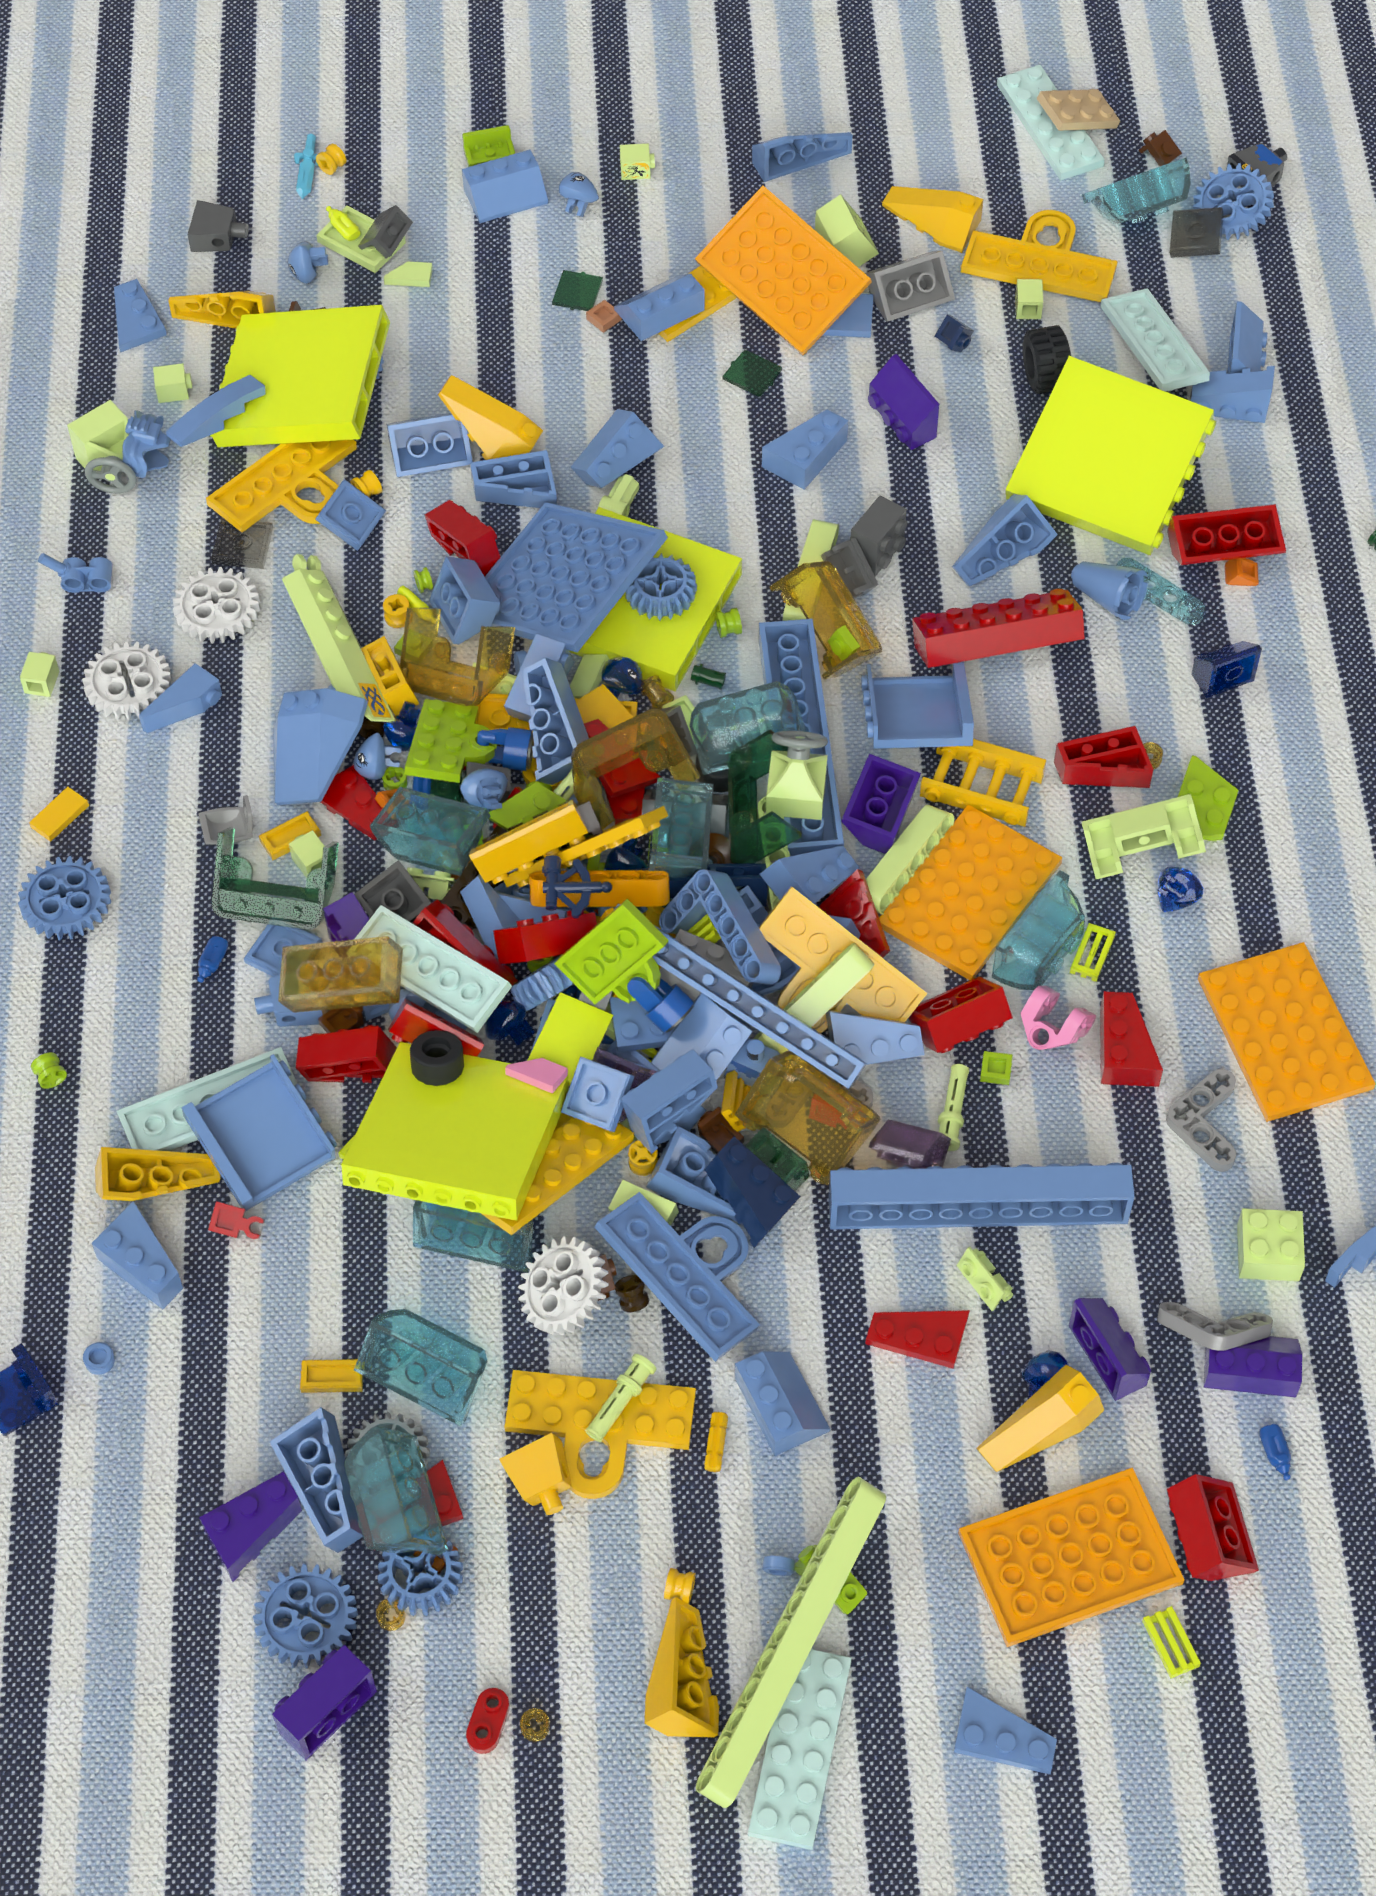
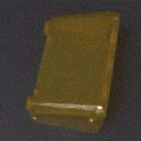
[735,1051,881,1185]

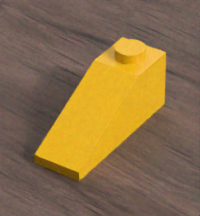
[361,636,419,717]

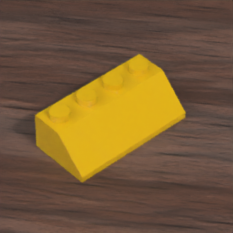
[469,800,588,884]

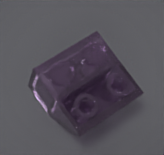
[868,1119,951,1169]

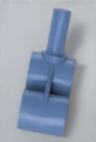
[38,553,113,593]

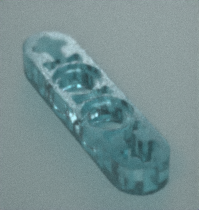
[1116,558,1205,625]

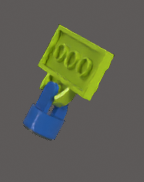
[405,699,534,783]
[554,899,694,1033]

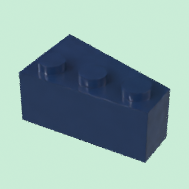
[705,1137,801,1248]

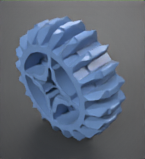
[626,553,697,621]
[510,955,573,1011]
[377,1530,463,1617]

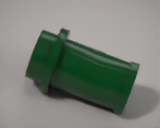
[691,664,726,690]

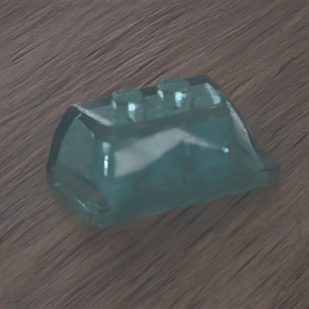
[1082,157,1191,224]
[690,681,806,775]
[648,778,713,878]
[370,787,490,876]
[992,870,1085,990]
[413,1200,533,1273]
[354,1309,487,1426]
[344,1426,449,1555]

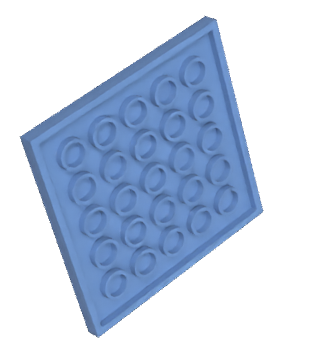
[485,502,668,653]

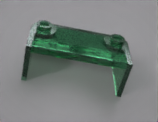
[728,730,802,864]
[211,827,339,930]

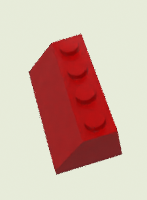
[1167,504,1286,565]
[412,899,518,992]

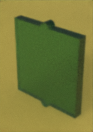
[552,270,603,311]
[722,349,782,397]

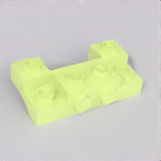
[1082,794,1206,879]

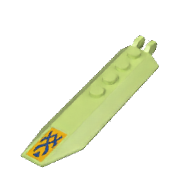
[282,554,396,722]

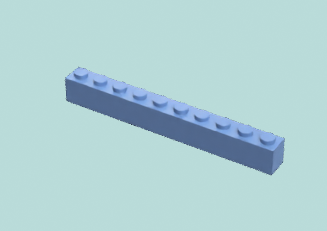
[614,903,867,1089]

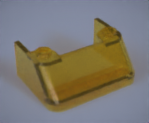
[769,561,882,679]
[400,607,515,706]
[571,708,701,830]

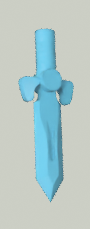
[294,134,318,199]

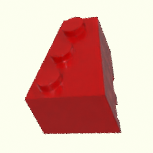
[424,500,500,577]
[1054,726,1154,788]
[1100,991,1163,1087]
[295,1025,397,1083]

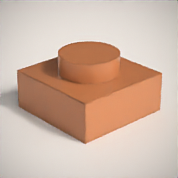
[586,300,622,333]

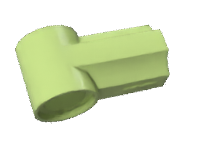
[598,474,639,517]

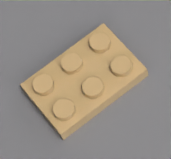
[1037,89,1120,131]

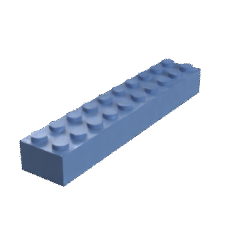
[759,619,844,856]
[829,1163,1134,1230]

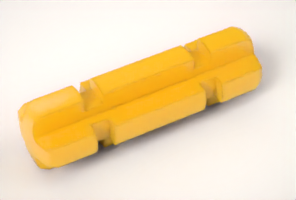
[704,1412,728,1472]

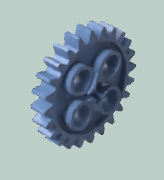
[1193,163,1274,240]
[18,856,111,940]
[253,1564,358,1669]

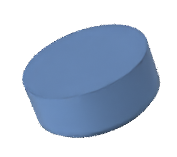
[514,650,527,675]
[83,1342,115,1375]
[762,1556,795,1576]

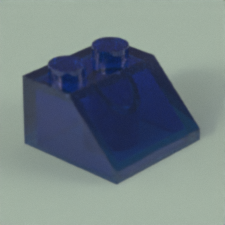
[1191,641,1262,698]

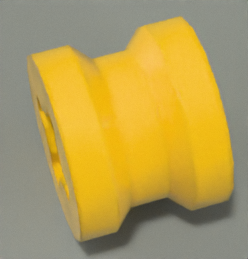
[316,143,347,175]
[350,470,382,498]
[383,594,411,628]
[628,1140,658,1176]
[664,1568,696,1604]

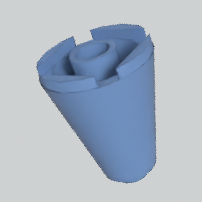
[1071,561,1148,620]

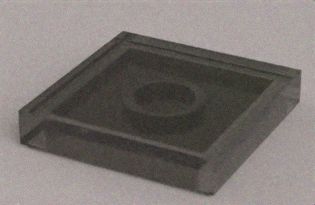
[1169,207,1224,258]
[211,518,273,569]

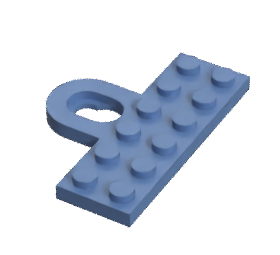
[594,1192,760,1362]

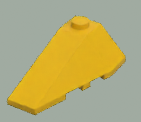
[882,186,983,253]
[168,291,276,329]
[438,375,543,460]
[95,1147,220,1201]
[976,1365,1104,1472]
[644,1597,719,1737]

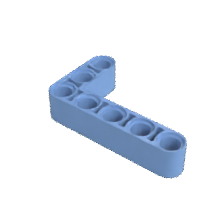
[659,869,781,985]

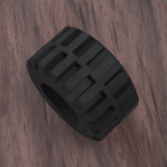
[1023,325,1071,394]

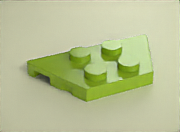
[1169,755,1239,845]
[485,782,573,869]

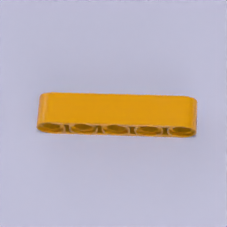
[529,870,670,907]

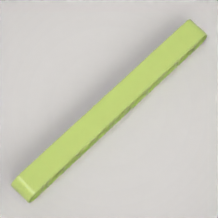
[696,1477,886,1808]

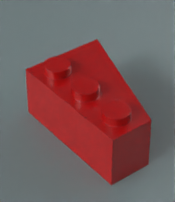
[493,910,597,964]

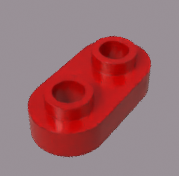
[466,1688,510,1754]

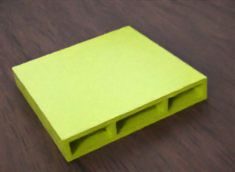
[210,305,390,447]
[1005,356,1217,556]
[569,507,742,692]
[341,1042,569,1221]

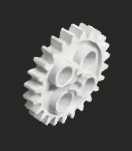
[173,567,260,644]
[82,641,172,719]
[518,1236,609,1336]

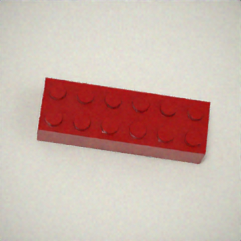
[912,589,1085,668]

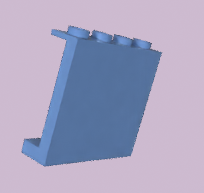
[861,661,974,749]
[182,1054,337,1211]

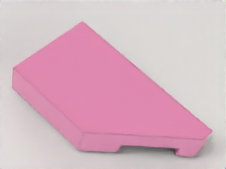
[505,1058,568,1094]

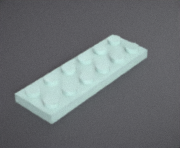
[997,65,1105,181]
[1101,288,1210,392]
[346,905,512,1033]
[117,1047,297,1151]
[748,1649,852,1850]

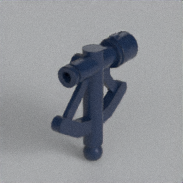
[542,855,612,919]

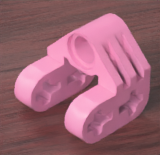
[1021,986,1096,1050]

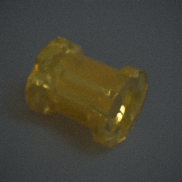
[640,675,674,711]

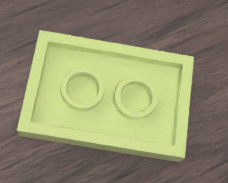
[316,206,406,273]

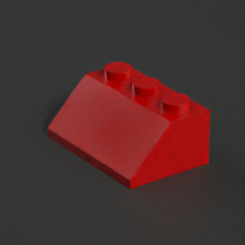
[908,976,1013,1053]
[388,998,484,1057]
[1167,1474,1259,1581]

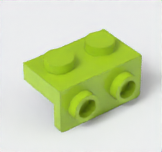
[462,125,516,167]

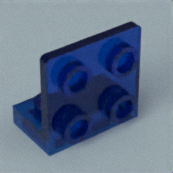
[0,1343,58,1436]

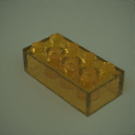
[278,936,403,1013]

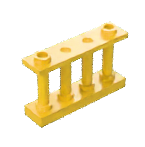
[920,739,1046,827]

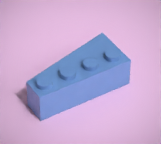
[523,658,597,785]
[270,1407,364,1553]

